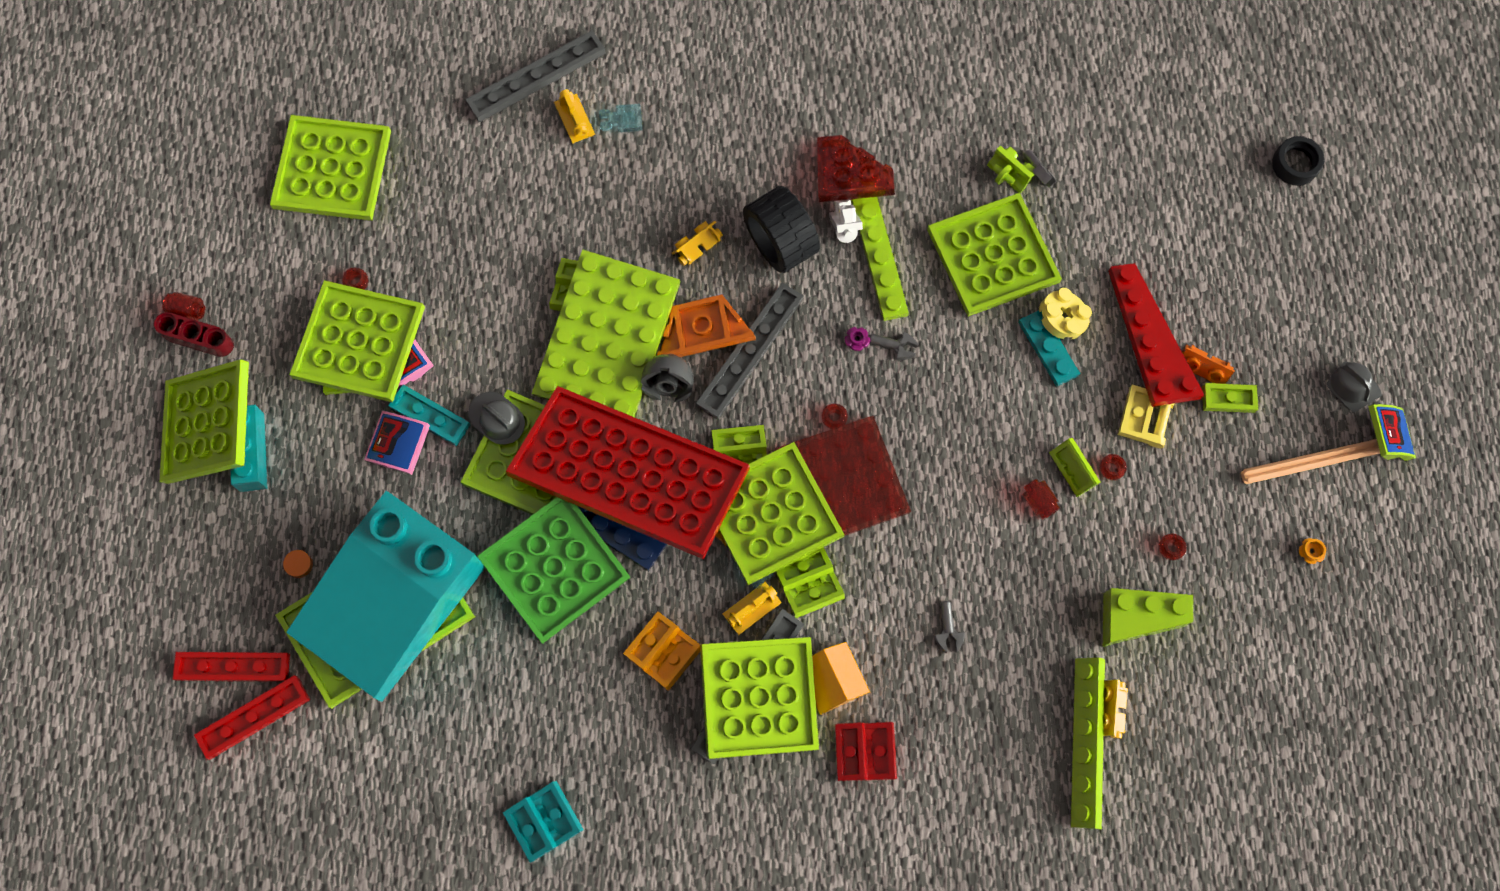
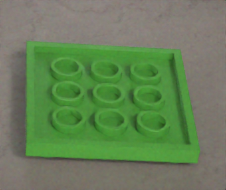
[477,497,631,644]

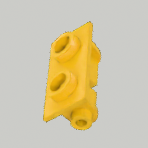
[554,89,595,144]
[671,221,723,266]
[722,581,782,635]
[1103,680,1128,739]

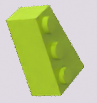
[1103,588,1193,647]

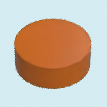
[283,550,313,578]

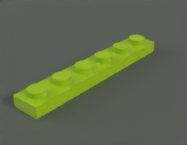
[847,177,909,321]
[1071,657,1105,829]

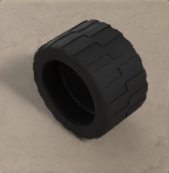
[743,186,820,273]

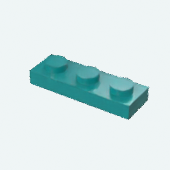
[1018,310,1080,387]
[388,384,471,447]

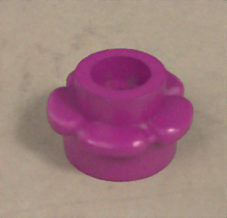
[845,327,870,351]

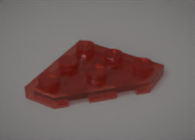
[817,135,895,202]

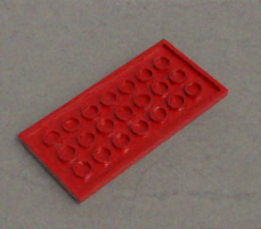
[506,386,750,559]

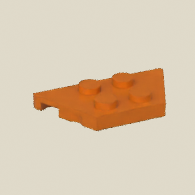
[657,294,756,357]

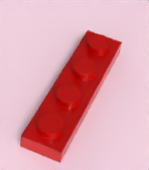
[172,652,290,682]
[194,675,311,760]

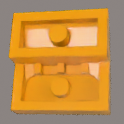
[623,611,700,691]

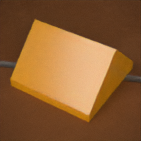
[812,642,870,715]

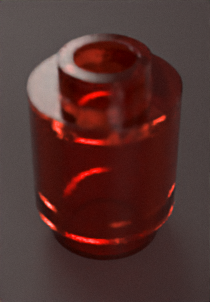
[162,292,206,321]
[1022,479,1060,520]

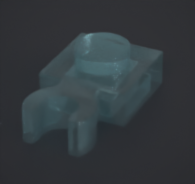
[599,104,643,132]

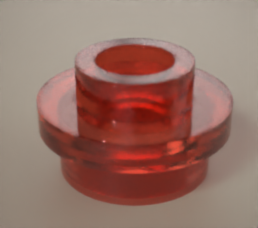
[342,268,369,289]
[821,403,848,430]
[1099,454,1127,480]
[1159,534,1186,560]

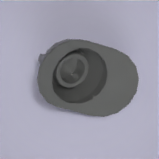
[1327,361,1382,413]
[468,392,525,445]

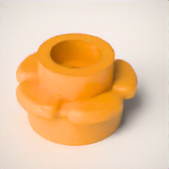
[1299,538,1326,564]

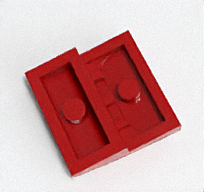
[835,722,897,781]

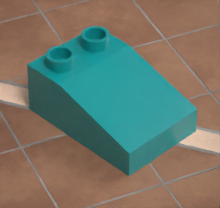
[286,490,485,702]

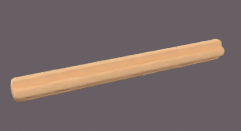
[1241,439,1380,484]

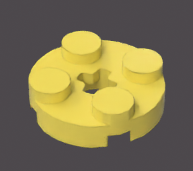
[1039,288,1092,339]

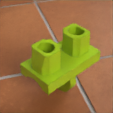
[987,146,1035,193]

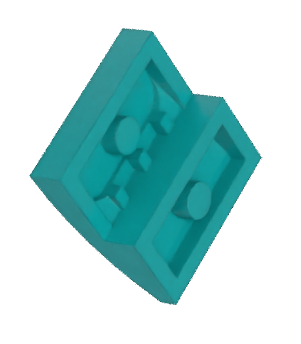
[503,781,584,863]

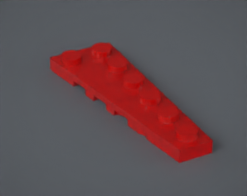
[1108,263,1204,407]

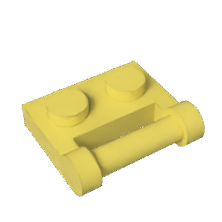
[1117,384,1175,449]

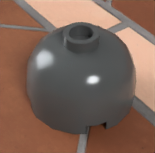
[641,354,694,402]

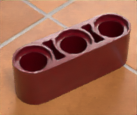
[154,312,234,357]

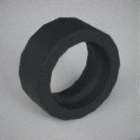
[1272,136,1325,186]

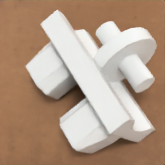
[829,198,863,243]

